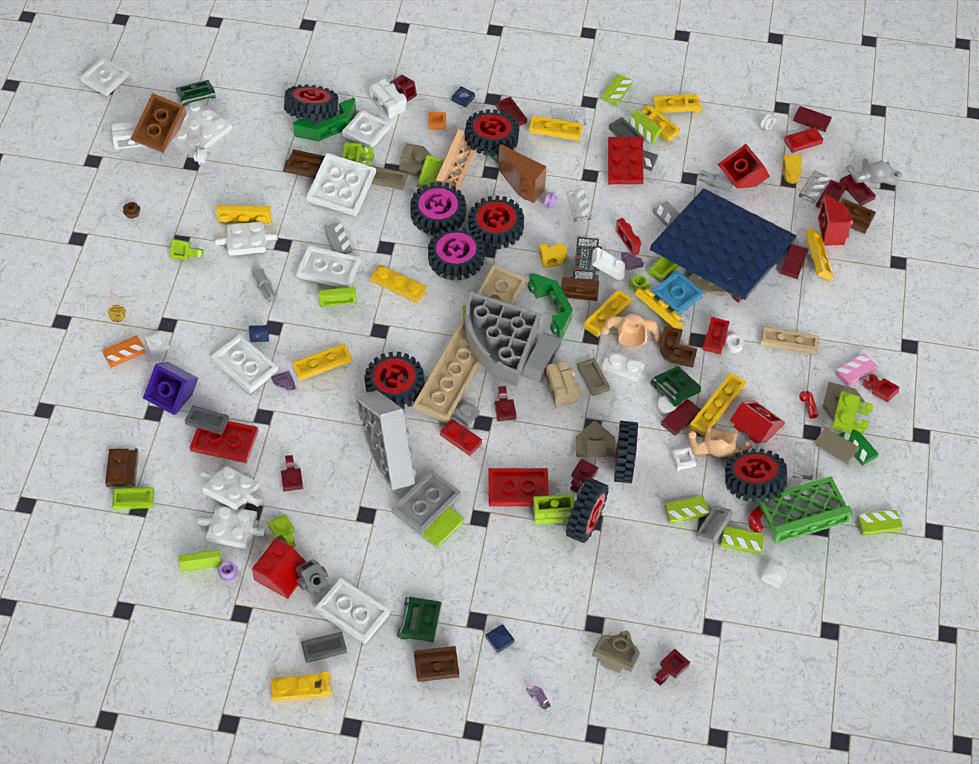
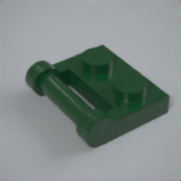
[176,80,216,106]
[650,366,701,407]
[397,597,442,643]

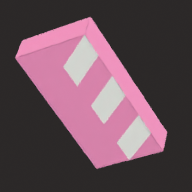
[835,353,877,386]

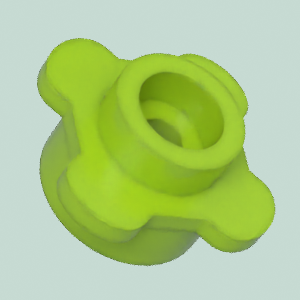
[628,275,650,293]

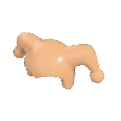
[601,314,661,347]
[688,426,752,458]

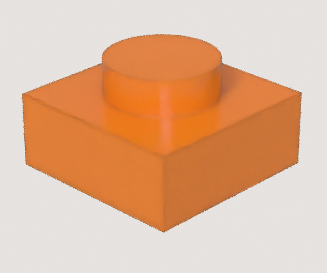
[428,112,446,130]

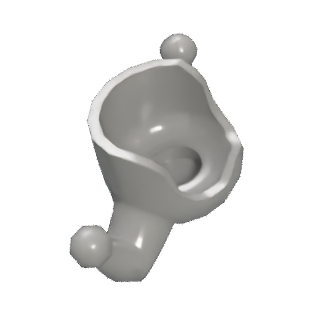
[846,159,902,186]

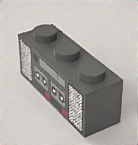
[573,237,602,281]

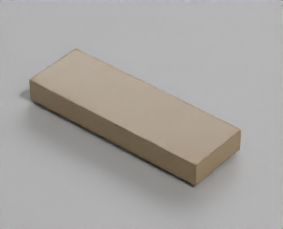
[760,326,819,354]

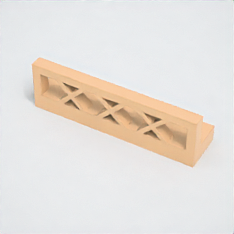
[436,129,477,191]

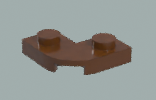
[659,326,697,368]

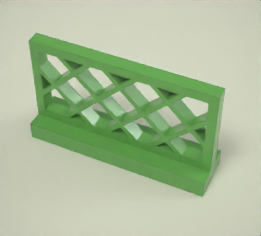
[757,476,852,544]

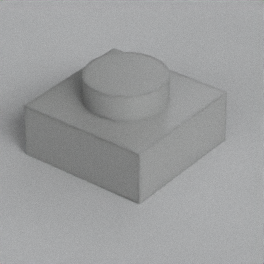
[452,400,480,427]

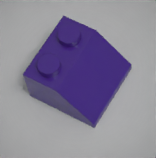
[143,362,199,415]

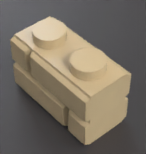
[545,361,581,407]

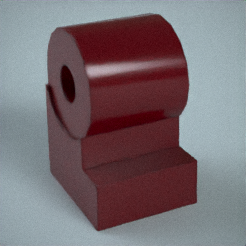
[390,75,417,102]

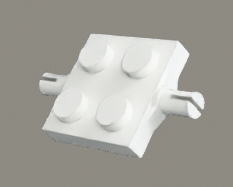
[215,221,278,256]
[200,466,262,510]
[197,505,266,549]

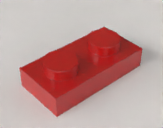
[784,127,824,153]
[615,217,641,256]
[703,317,730,355]
[440,419,482,456]

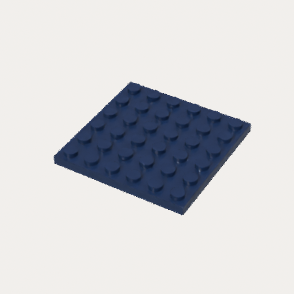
[650,188,797,300]

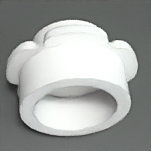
[759,114,775,130]
[194,148,207,165]

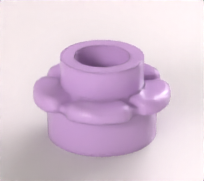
[544,192,558,209]
[218,561,238,581]

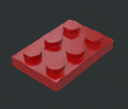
[608,137,644,185]
[189,421,259,463]
[488,468,549,507]

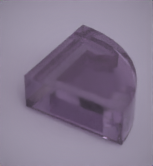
[621,252,644,271]
[271,371,296,390]
[526,685,551,710]

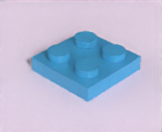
[652,271,704,314]

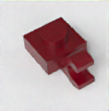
[494,386,517,422]
[281,455,303,492]
[570,459,599,493]
[654,649,690,686]

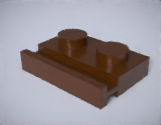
[285,149,325,179]
[841,198,876,234]
[561,277,599,301]
[105,448,139,487]
[414,646,459,682]

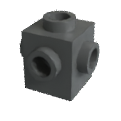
[295,559,329,594]

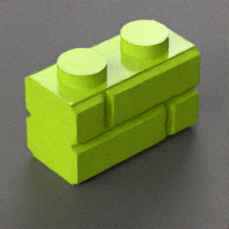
[533,494,575,525]

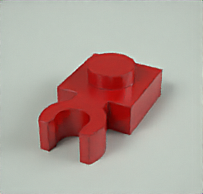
[863,374,900,403]

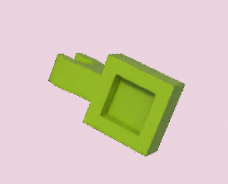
[169,239,204,261]
[267,514,296,547]

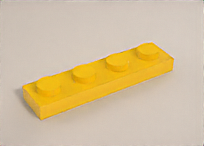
[689,373,747,437]

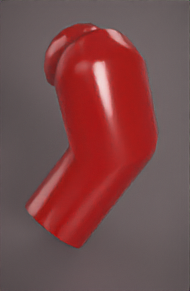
[799,390,819,419]
[747,506,764,533]

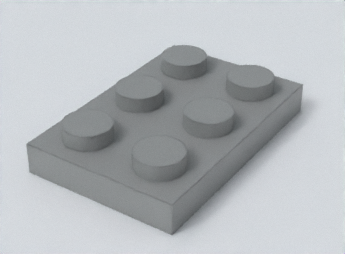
[391,470,461,535]

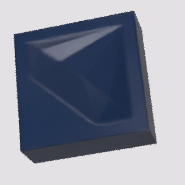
[452,86,475,108]
[249,325,269,342]
[485,624,515,653]

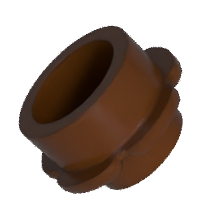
[123,202,141,219]

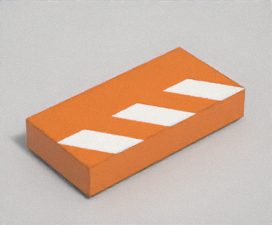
[102,335,146,367]

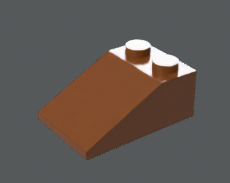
[130,93,187,153]
[498,144,547,203]

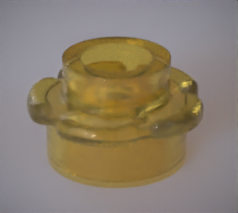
[108,305,127,322]

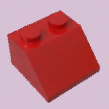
[717,144,770,189]
[818,195,853,246]
[730,400,785,444]
[252,538,306,599]

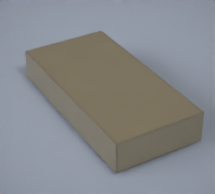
[371,166,408,190]
[577,358,610,396]
[814,428,859,464]

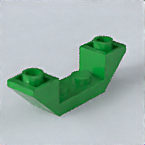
[292,97,356,142]
[527,273,573,339]

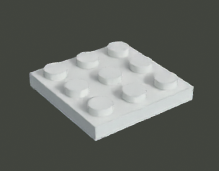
[172,101,232,158]
[306,153,377,217]

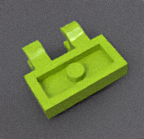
[342,143,374,167]
[831,391,873,434]

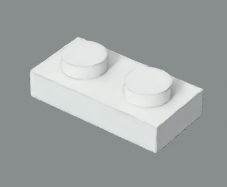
[592,247,625,281]
[602,351,644,382]

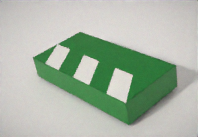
[839,429,879,466]

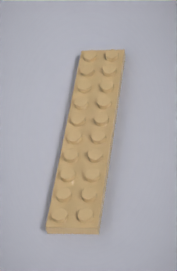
[413,264,527,423]

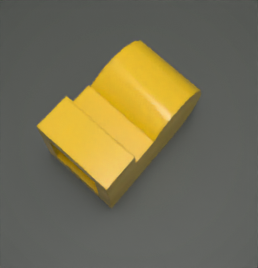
[782,154,802,184]
[539,243,567,268]

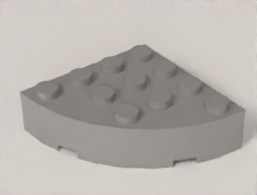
[465,291,541,386]
[355,390,416,490]

